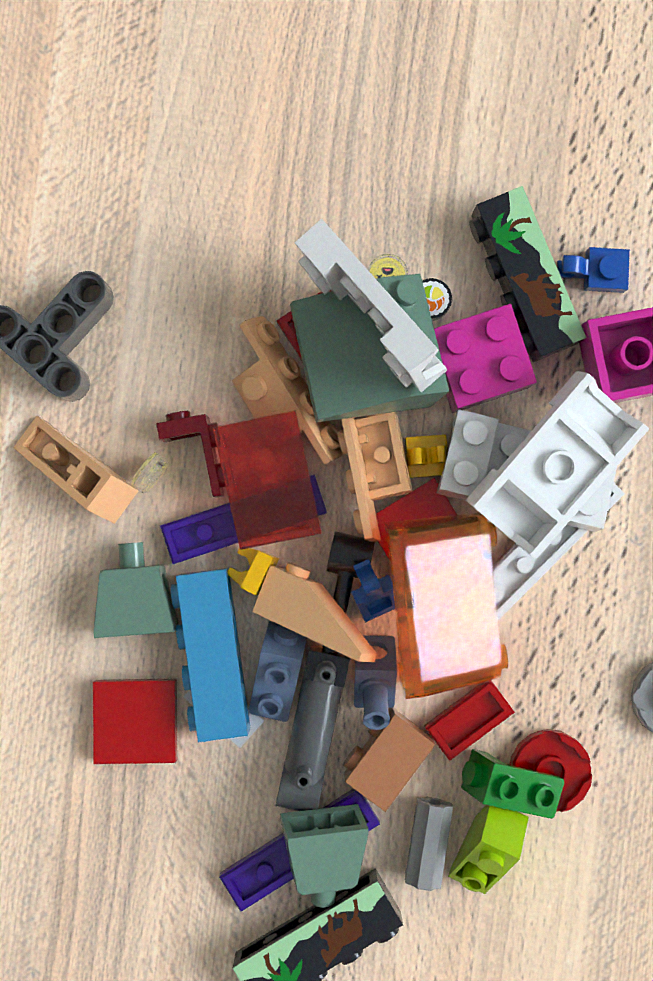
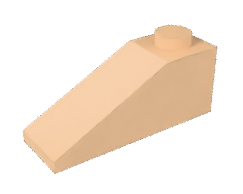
[13,415,139,524]
[252,562,377,662]

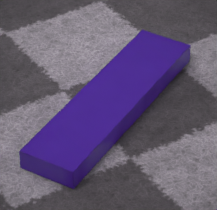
[160,474,327,564]
[219,789,380,912]

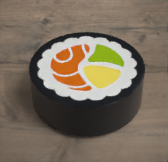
[422,278,452,321]

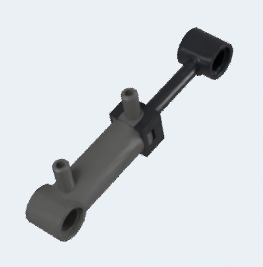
[275,531,375,811]

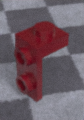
[156,411,230,498]

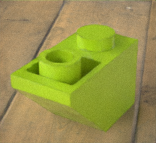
[448,805,529,894]

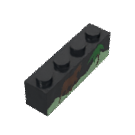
[469,186,586,362]
[232,868,403,981]

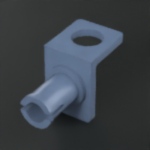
[354,636,397,730]

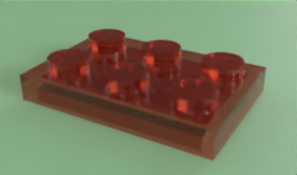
[213,410,322,550]

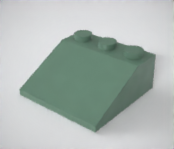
[290,274,449,422]

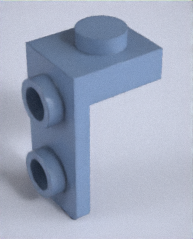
[249,621,307,722]

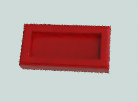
[424,677,515,761]

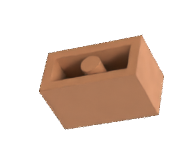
[343,708,435,812]

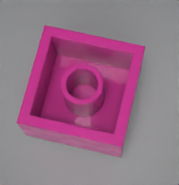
[434,304,537,413]
[579,307,653,403]

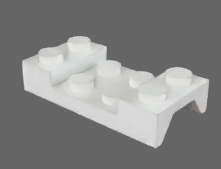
[295,219,447,392]
[466,371,649,560]
[436,409,617,532]

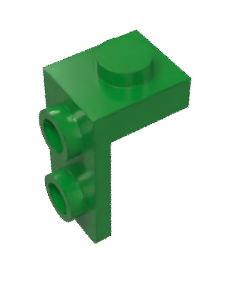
[461,749,564,819]

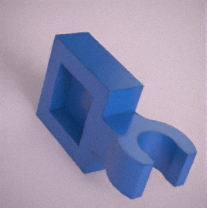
[557,247,630,293]
[351,559,402,623]

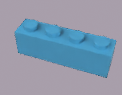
[171,568,251,743]

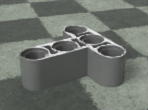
[0,271,114,402]

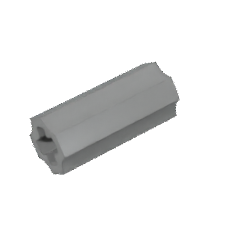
[405,797,453,891]

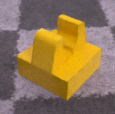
[405,434,448,478]
[228,547,280,595]

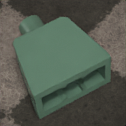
[93,542,178,638]
[280,804,368,908]

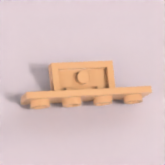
[232,316,344,464]
[338,412,413,542]

